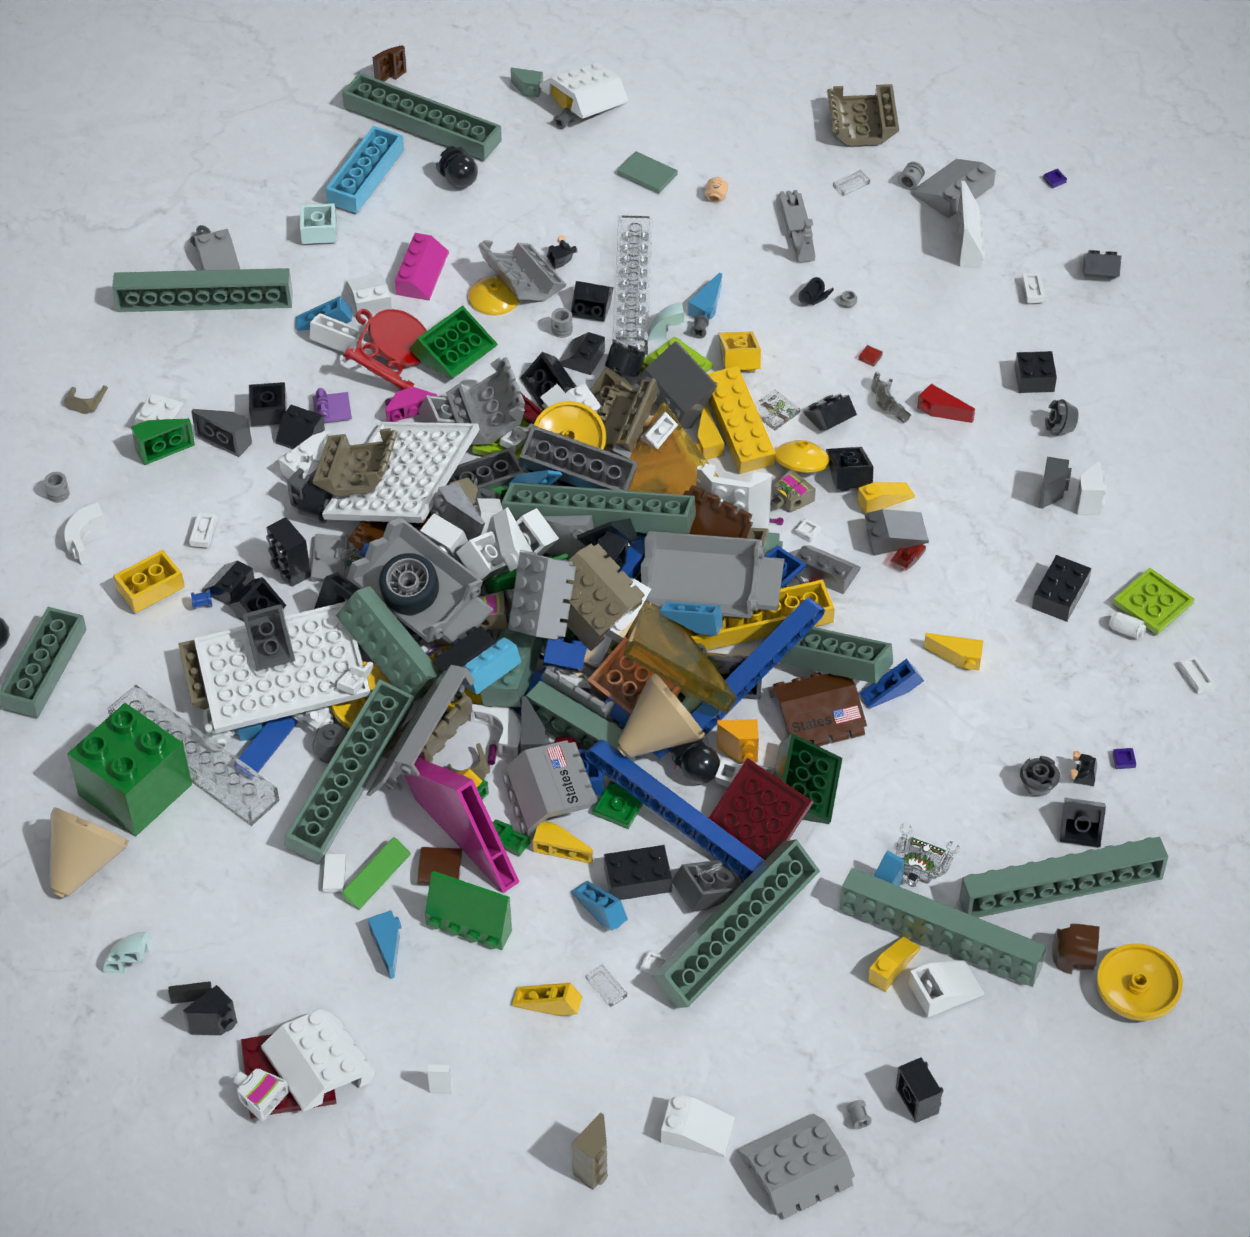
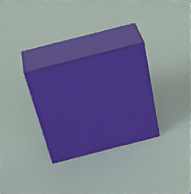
[1043,168,1067,189]
[1112,748,1137,769]

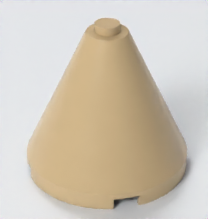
[617,673,705,757]
[50,807,129,898]

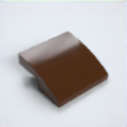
[372,45,407,82]
[417,847,462,884]

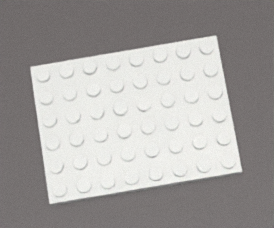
[322,422,480,523]
[194,602,371,733]

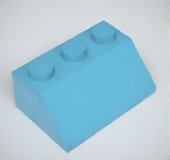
[463,637,522,695]

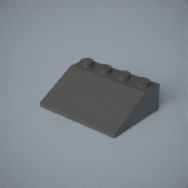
[637,341,718,429]

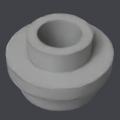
[840,291,857,307]

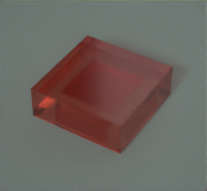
[858,345,883,367]

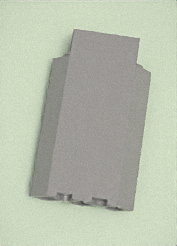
[347,517,494,644]
[641,531,784,618]
[366,665,474,796]

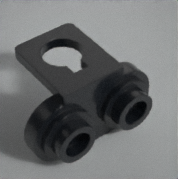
[799,277,834,305]

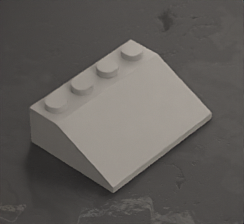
[911,159,996,218]

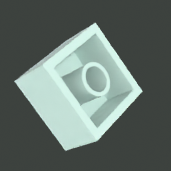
[300,204,336,244]

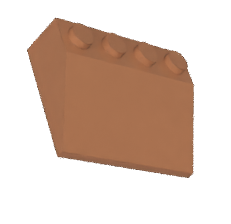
[587,637,685,715]

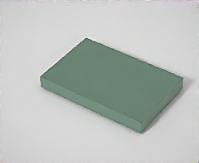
[617,151,678,194]

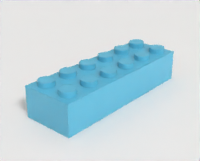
[326,126,404,213]

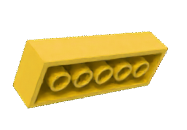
[708,366,776,474]

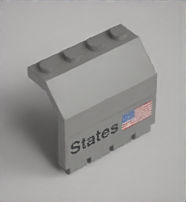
[503,740,597,840]

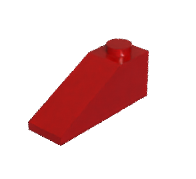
[917,383,975,423]

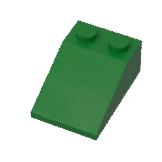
[131,418,195,465]

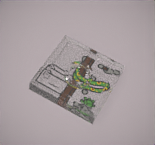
[755,389,800,431]

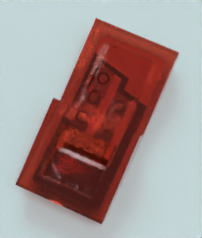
[890,544,926,570]

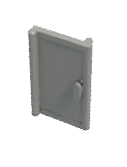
[310,534,349,582]

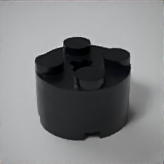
[605,341,646,377]
[298,481,334,524]

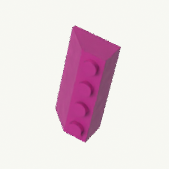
[395,233,449,301]

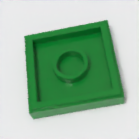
[592,781,643,829]

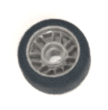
[379,553,439,614]

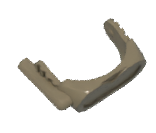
[64,386,108,414]
[447,743,490,779]

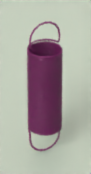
[487,740,497,767]

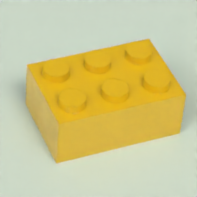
[113,550,185,614]

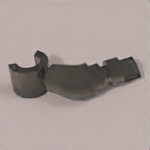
[871,372,911,423]

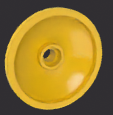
[468,276,520,316]
[775,440,830,473]

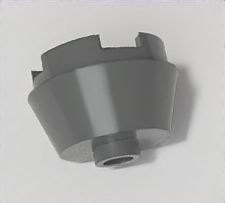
[1045,399,1079,435]
[313,724,347,764]
[1020,756,1060,796]

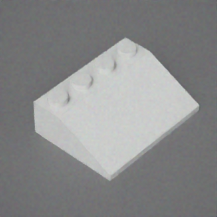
[957,181,985,267]

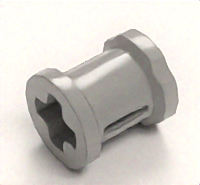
[846,1100,872,1129]

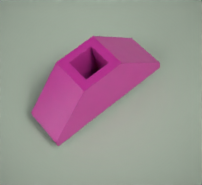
[385,387,437,422]

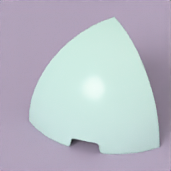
[648,302,684,341]
[103,932,151,973]

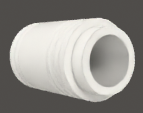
[1109,612,1147,639]

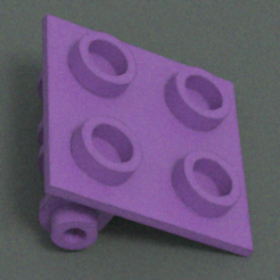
[312,388,352,423]

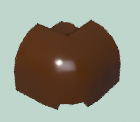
[1052,924,1100,975]

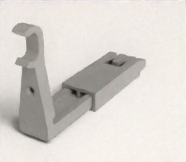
[780,190,815,262]

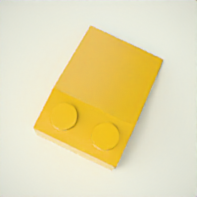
[718,331,761,372]

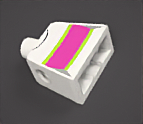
[234,1069,289,1122]

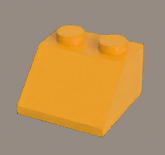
[717,719,759,763]

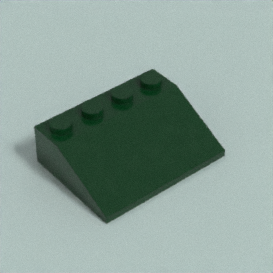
[774,733,842,824]

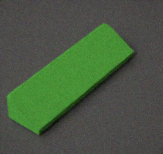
[342,837,411,910]

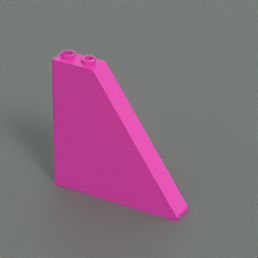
[403,757,520,893]

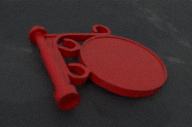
[343,309,427,390]

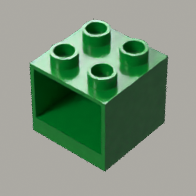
[67,703,192,837]

